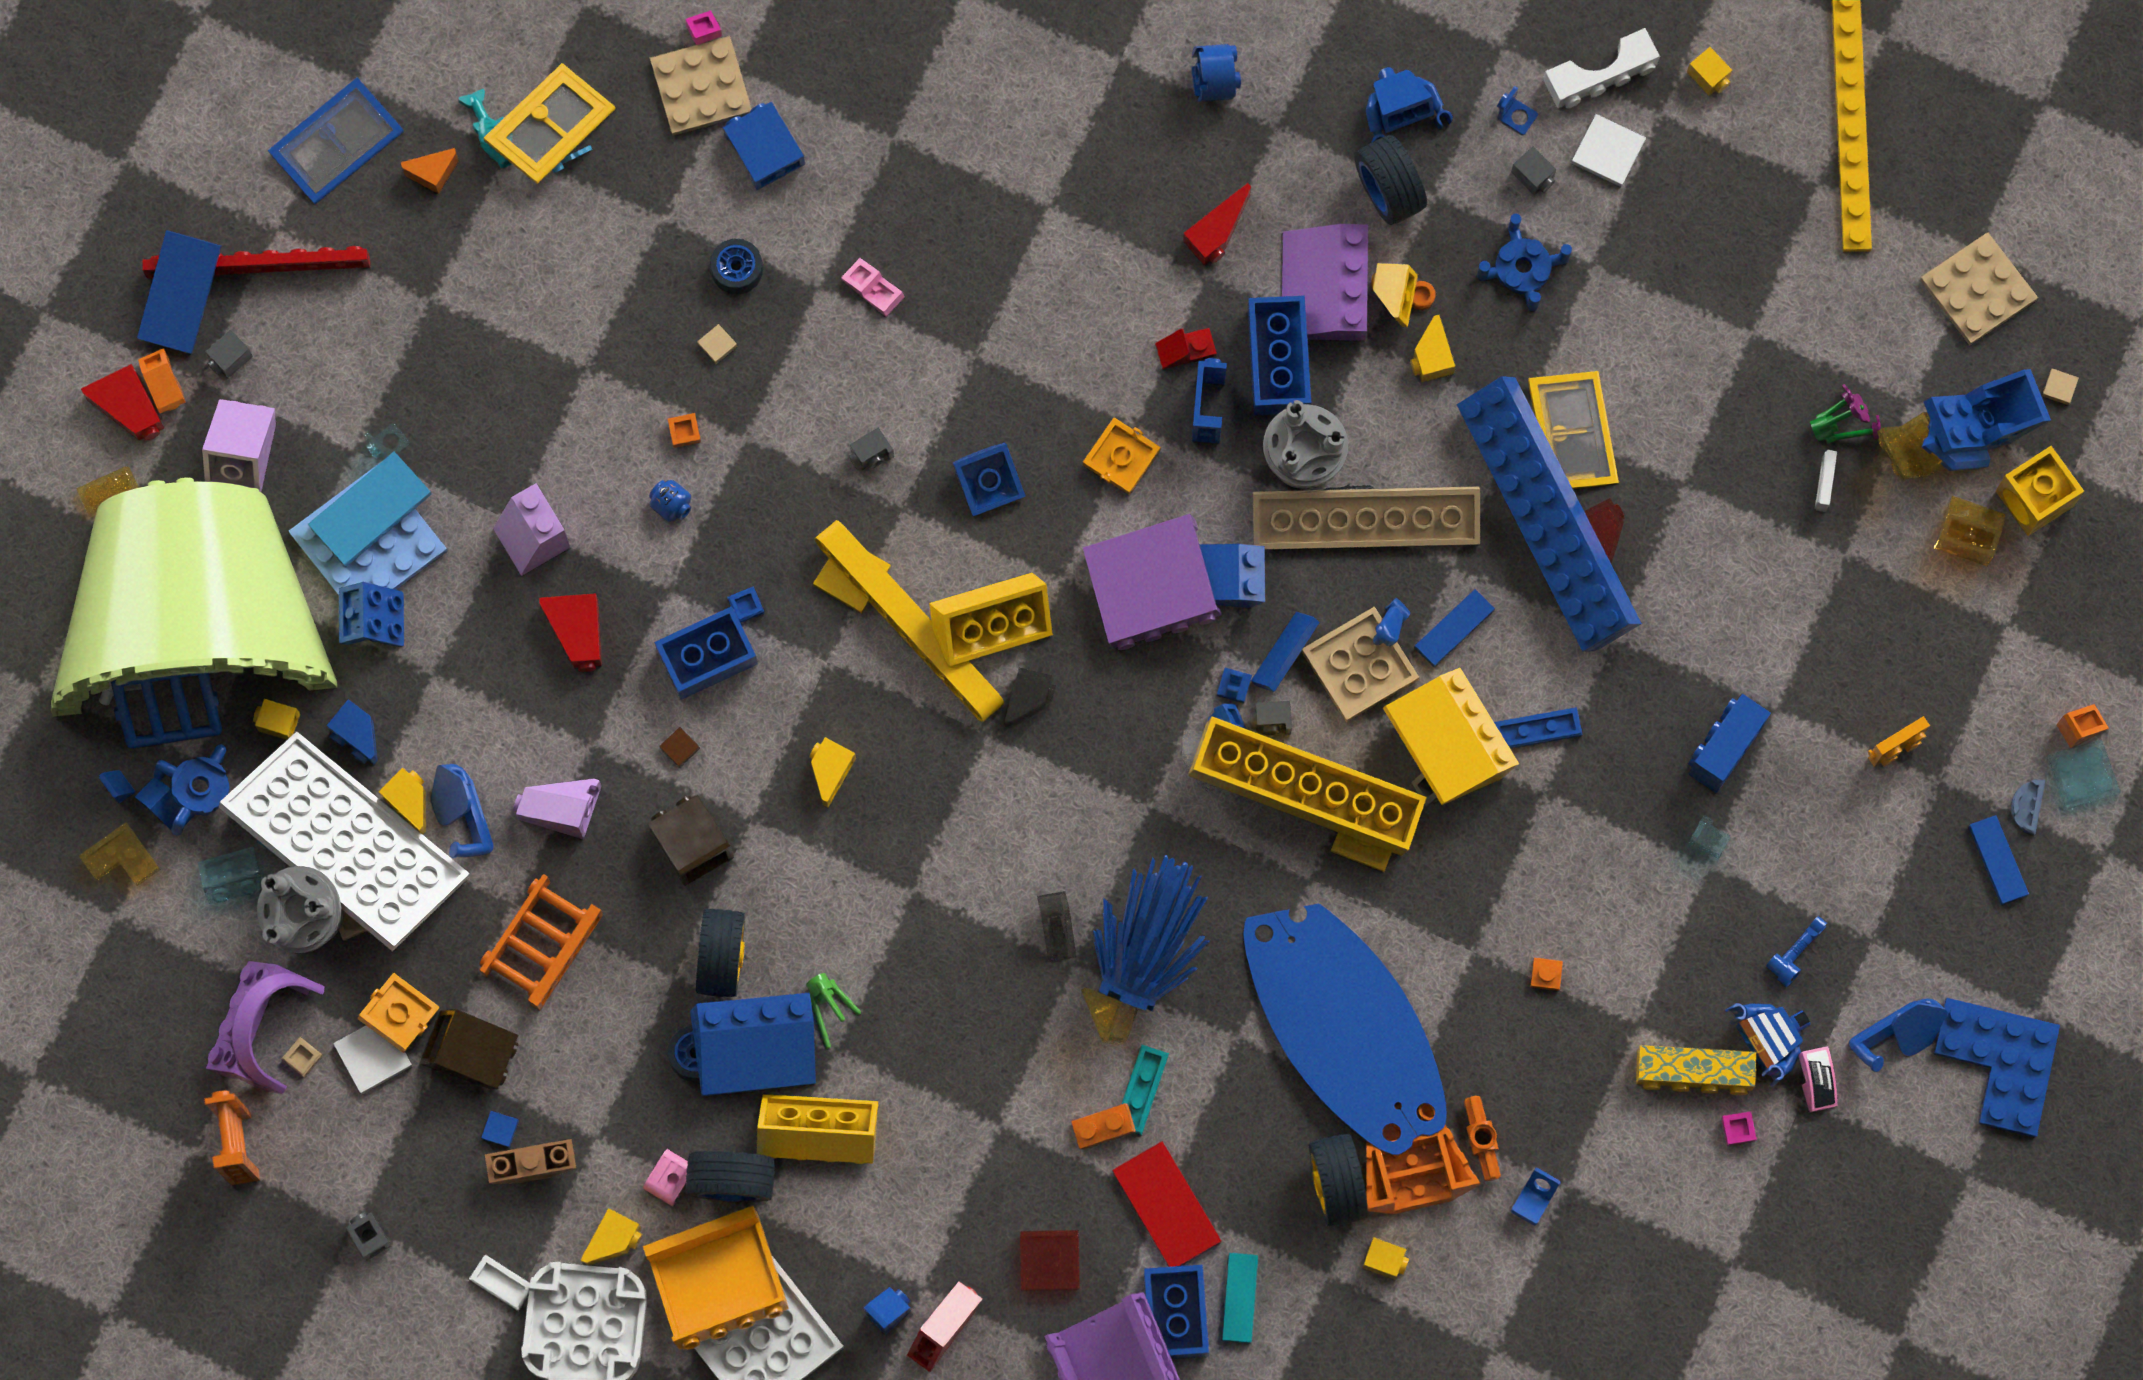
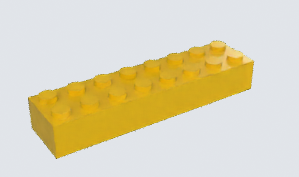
[1188,717,1427,856]

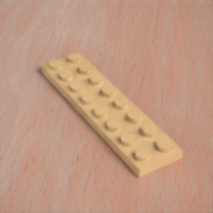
[1253,487,1480,549]

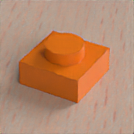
[668,413,701,448]
[1530,957,1563,991]

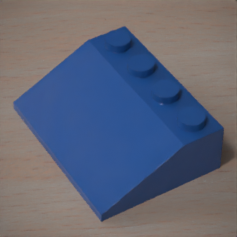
[690,993,816,1096]

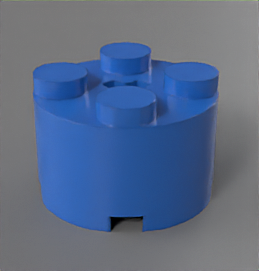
[1191,44,1241,102]

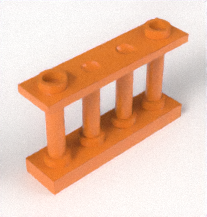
[479,874,603,1011]
[204,1091,260,1185]

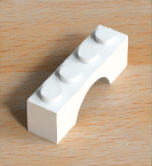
[1543,28,1660,108]

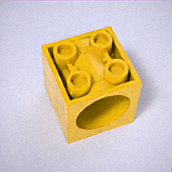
[1996,446,2084,536]

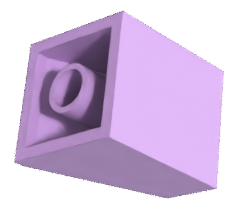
[202,399,276,492]
[493,483,570,576]

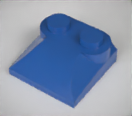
[953,443,1025,516]

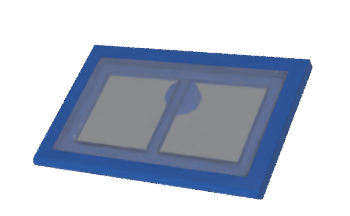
[268,77,404,204]

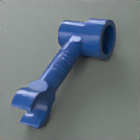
[1766,916,1827,987]

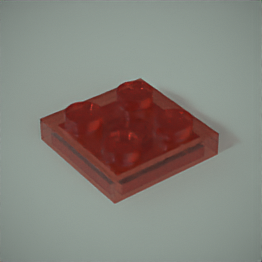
[1020,1230,1080,1291]

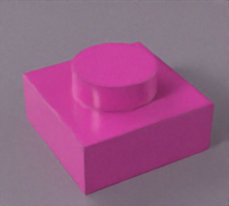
[685,10,722,45]
[1721,1111,1757,1146]

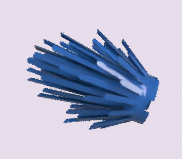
[1093,855,1210,1012]

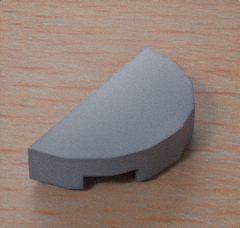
[2011,780,2046,836]

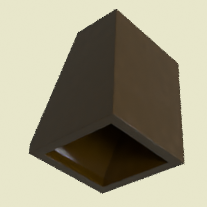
[648,794,734,887]
[419,1009,518,1089]

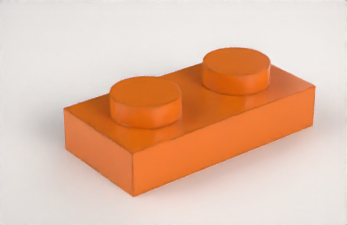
[1071,1103,1136,1149]

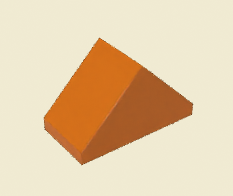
[401,148,459,194]
[2056,704,2109,749]

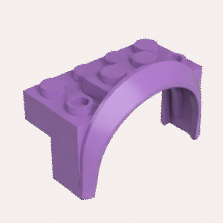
[206,961,325,1094]

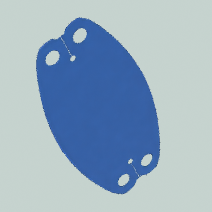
[1243,903,1447,1155]

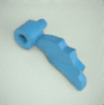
[552,145,592,173]

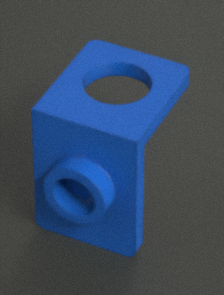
[1497,86,1538,135]
[1511,1168,1560,1226]

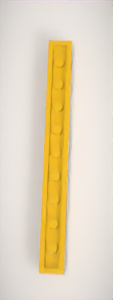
[1832,0,1872,252]

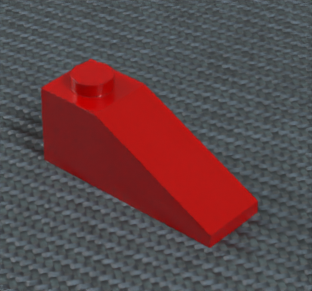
[1183,183,1251,266]

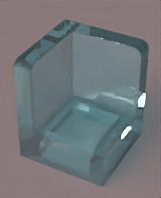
[1688,815,1731,861]

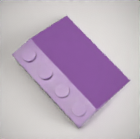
[1282,224,1368,341]

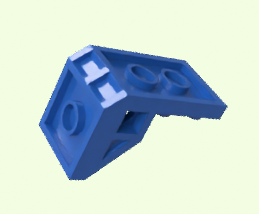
[1924,369,2051,453]

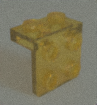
[1877,412,1944,480]

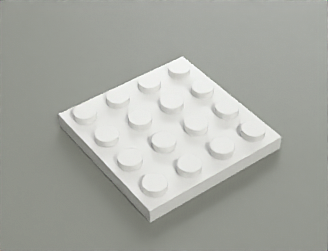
[694,1256,844,1380]

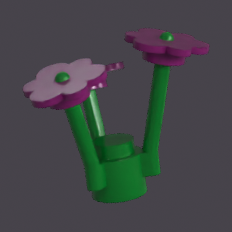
[1810,384,1884,446]

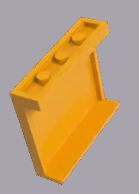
[643,1206,789,1350]

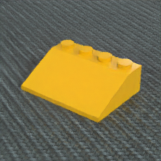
[1383,668,1519,805]

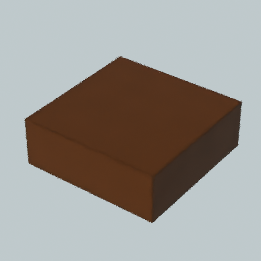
[659,727,700,768]

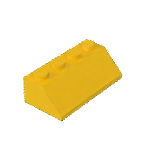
[929,573,1053,666]
[757,1094,878,1164]

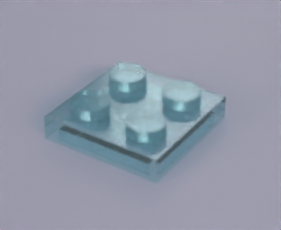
[2047,739,2121,810]

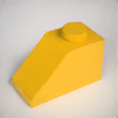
[1371,263,1418,327]
[1410,315,1455,383]
[810,737,856,808]
[379,767,426,835]
[581,1208,643,1266]

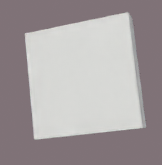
[1571,114,1646,187]
[333,1026,412,1094]

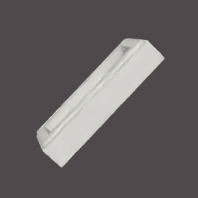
[1815,450,1837,512]
[469,1255,530,1311]

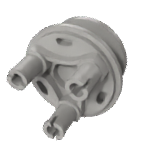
[1263,400,1348,489]
[257,866,345,953]

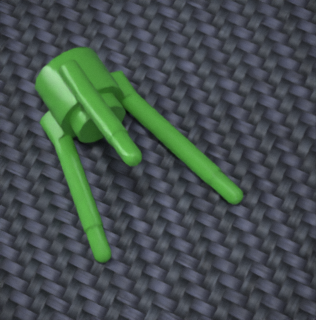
[806,973,861,1049]

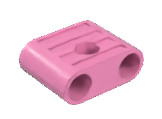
[643,1149,688,1207]

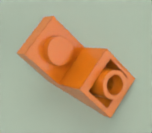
[138,348,186,414]

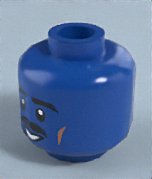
[649,480,692,522]

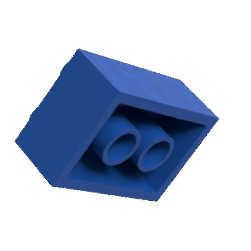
[654,606,758,700]
[1688,694,1771,793]
[1144,1265,1209,1359]

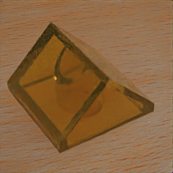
[1081,988,1139,1045]

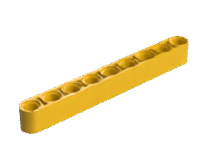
[814,520,1004,722]

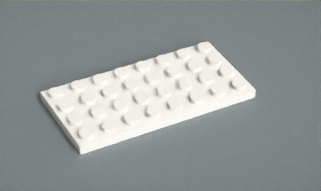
[219,732,469,951]

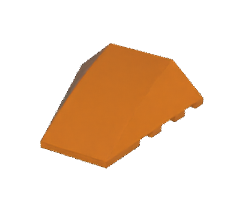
[1366,1102,1480,1214]

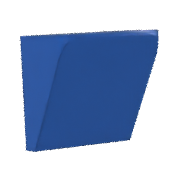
[99,770,135,803]

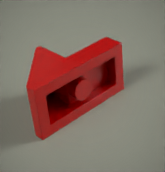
[1155,328,1217,370]

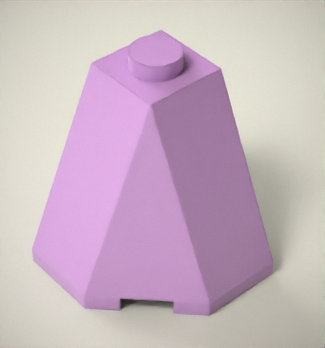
[514,779,602,839]

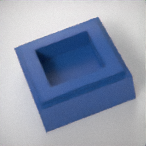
[727,586,765,623]
[481,1111,519,1148]

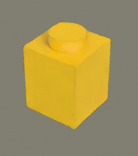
[1687,47,1732,96]
[253,699,300,740]
[1363,1237,1409,1280]

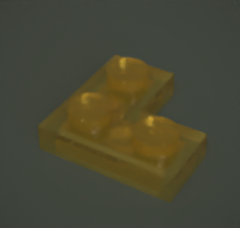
[79,823,160,886]

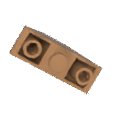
[485,1139,576,1184]

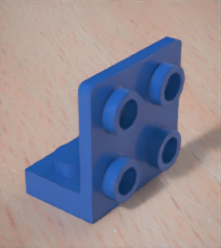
[339,582,404,647]

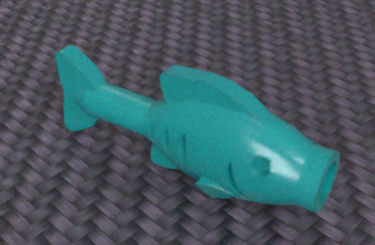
[458,89,513,168]

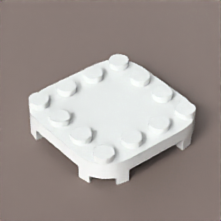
[522,1262,647,1380]

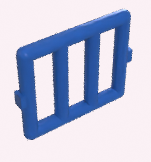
[111,673,222,749]

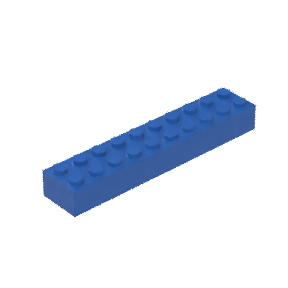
[1457,376,1642,652]

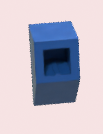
[326,699,378,765]

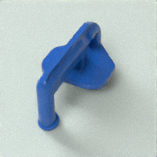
[431,764,493,859]
[1849,998,1947,1072]

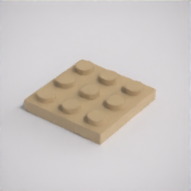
[650,36,752,136]
[1920,232,2038,345]
[1301,606,1419,722]

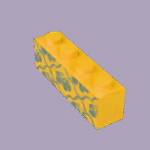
[1636,1045,1756,1095]

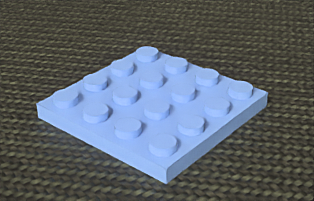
[289,465,448,595]

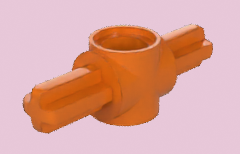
[1464,1096,1501,1181]

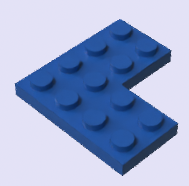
[1934,998,2060,1138]

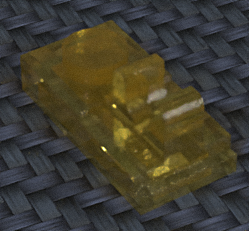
[76,466,139,515]

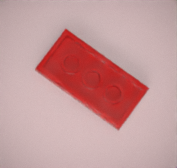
[1112,1141,1222,1267]

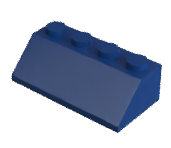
[1247,296,1311,415]

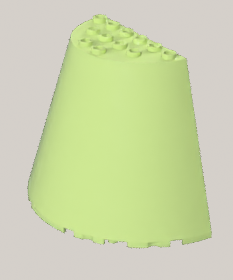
[51,478,337,717]

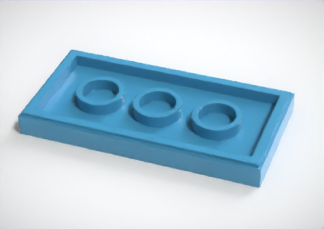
[308,452,432,567]

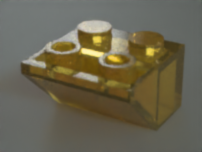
[1934,496,2006,567]

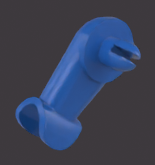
[1373,598,1410,647]

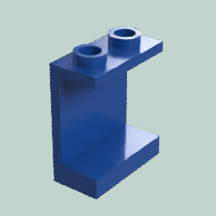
[723,101,805,190]
[1192,358,1227,443]

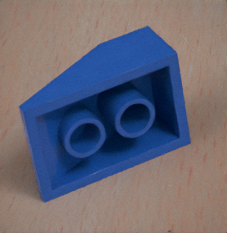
[1199,544,1265,608]

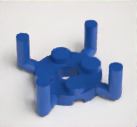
[1477,213,1572,311]
[153,744,229,836]

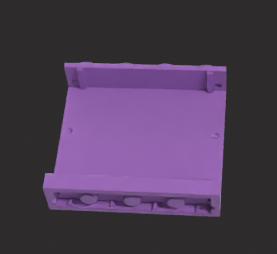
[1083,514,1222,650]
[1045,1292,1180,1380]

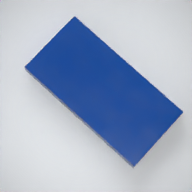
[137,230,222,354]

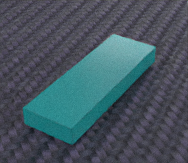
[1122,1044,1169,1136]
[1222,1253,1258,1343]

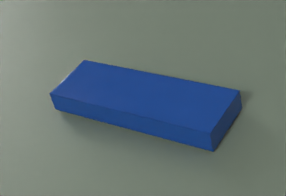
[1414,589,1495,667]
[1251,612,1320,692]
[1494,707,1583,749]
[1968,815,2029,905]

